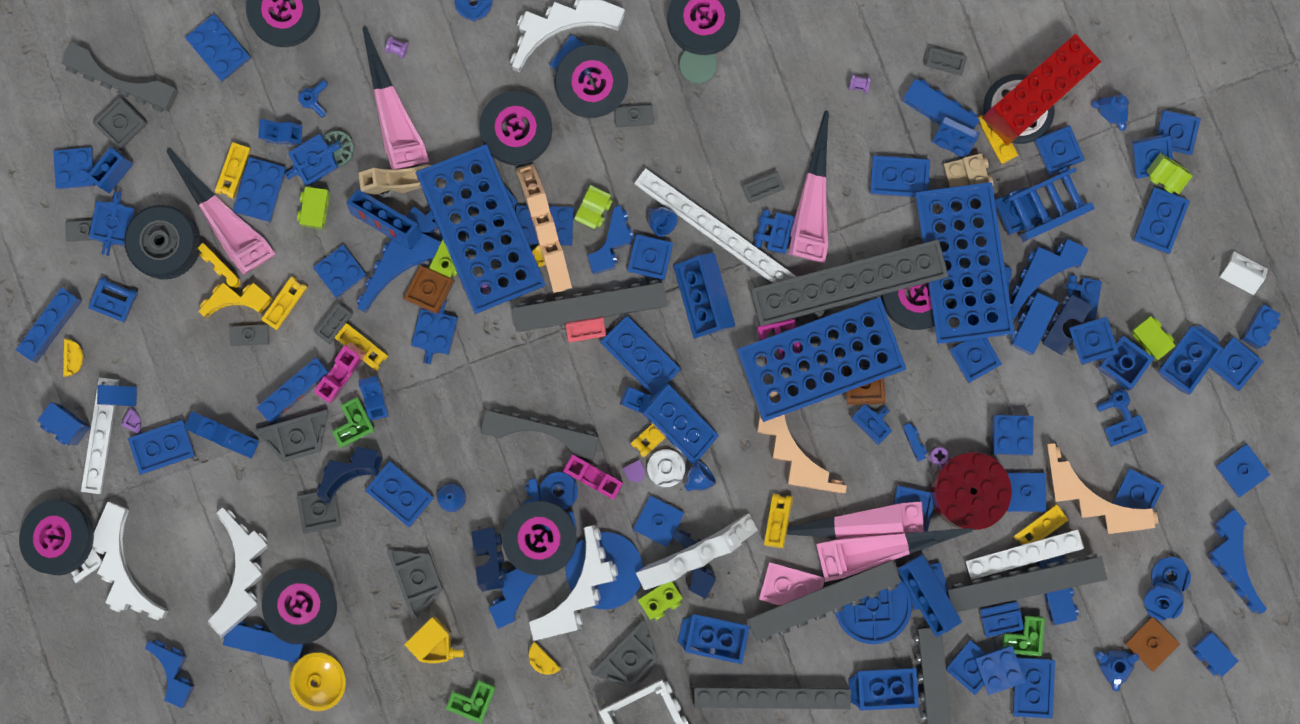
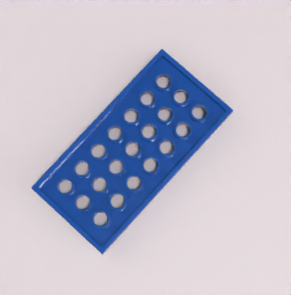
[415,144,546,315]
[915,182,1015,345]
[736,297,907,422]

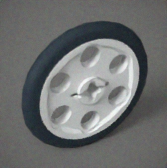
[983,74,1055,144]

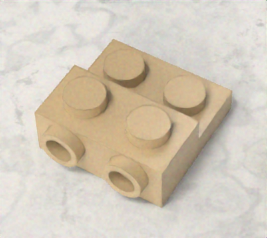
[943,153,994,188]

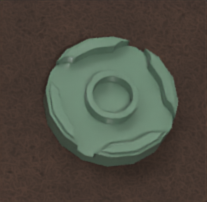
[679,51,717,84]

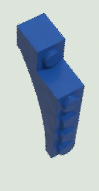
[357,233,441,313]
[1010,239,1088,320]
[1207,509,1267,614]
[488,569,539,629]

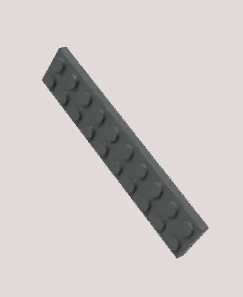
[751,240,948,326]

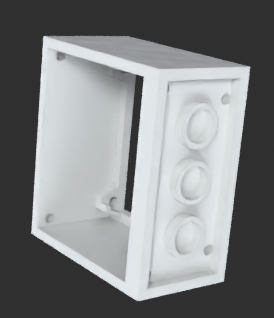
[599,679,689,724]

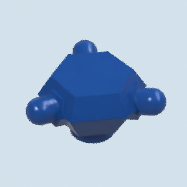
[1092,94,1129,131]
[1095,651,1139,691]

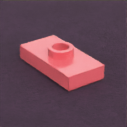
[565,317,606,343]

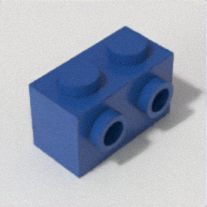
[86,147,133,194]
[1240,305,1281,349]
[1191,632,1238,677]

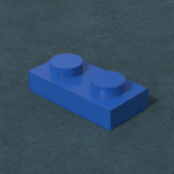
[1104,415,1148,447]
[902,423,927,462]

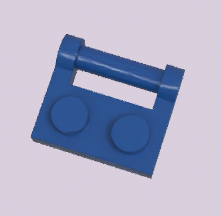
[88,277,138,323]

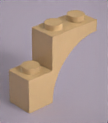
[359,164,431,195]

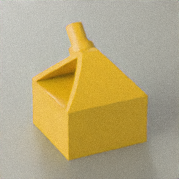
[404,616,464,663]

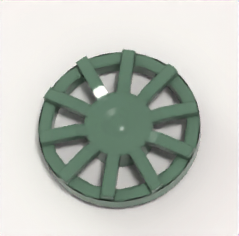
[324,131,355,167]

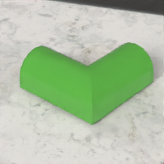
[332,397,375,448]
[1002,615,1045,656]
[446,680,496,724]

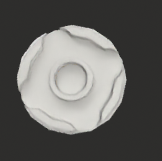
[647,449,685,487]

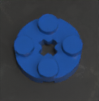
[454,0,493,21]
[539,472,578,510]
[1151,557,1191,592]
[1144,582,1184,621]

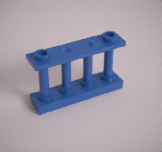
[1003,167,1095,242]

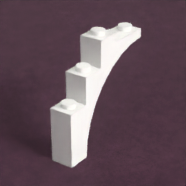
[510,0,625,72]
[93,502,168,620]
[208,507,267,638]
[636,514,758,590]
[529,525,618,641]

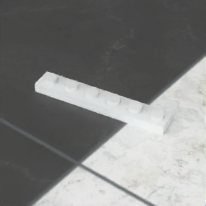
[81,377,119,494]
[966,529,1084,580]

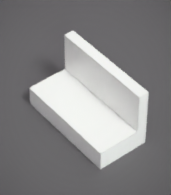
[1220,251,1268,295]

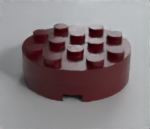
[931,452,1012,530]

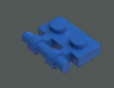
[754,210,795,254]
[1066,275,1102,319]

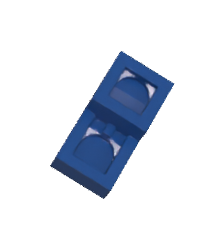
[97,385,137,406]

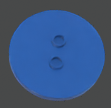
[566,532,643,610]
[835,567,912,644]

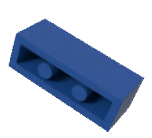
[1010,292,1059,355]

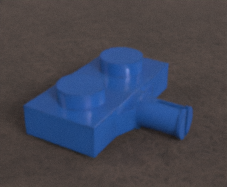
[851,404,892,445]

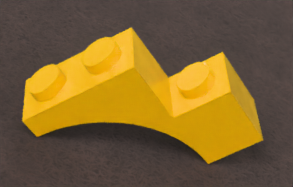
[198,283,274,319]

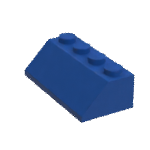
[673,253,736,339]

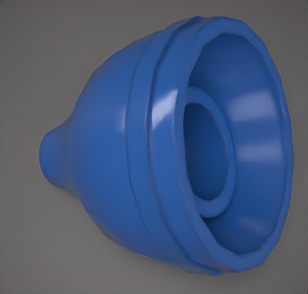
[648,207,678,237]
[684,461,716,491]
[437,483,466,512]

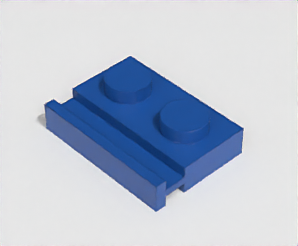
[979,602,1024,637]

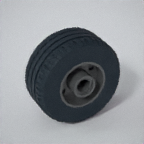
[124,205,201,280]

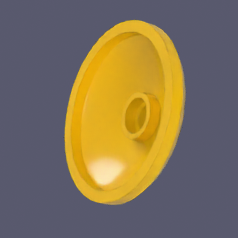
[289,653,346,711]

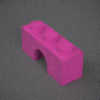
[314,343,366,403]
[563,455,623,500]

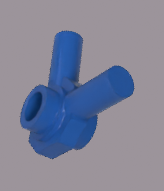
[298,80,328,118]
[1096,389,1133,423]

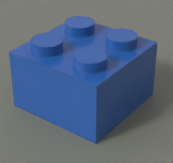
[1096,336,1154,391]
[37,402,91,446]
[991,415,1034,456]

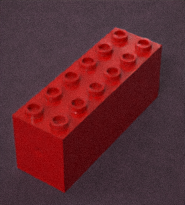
[982,33,1101,146]

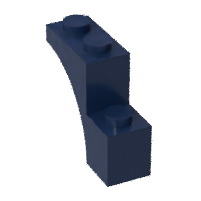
[317,447,383,504]
[672,529,717,599]

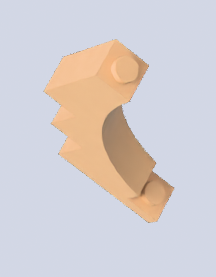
[516,164,572,293]
[757,383,847,494]
[1047,443,1158,534]

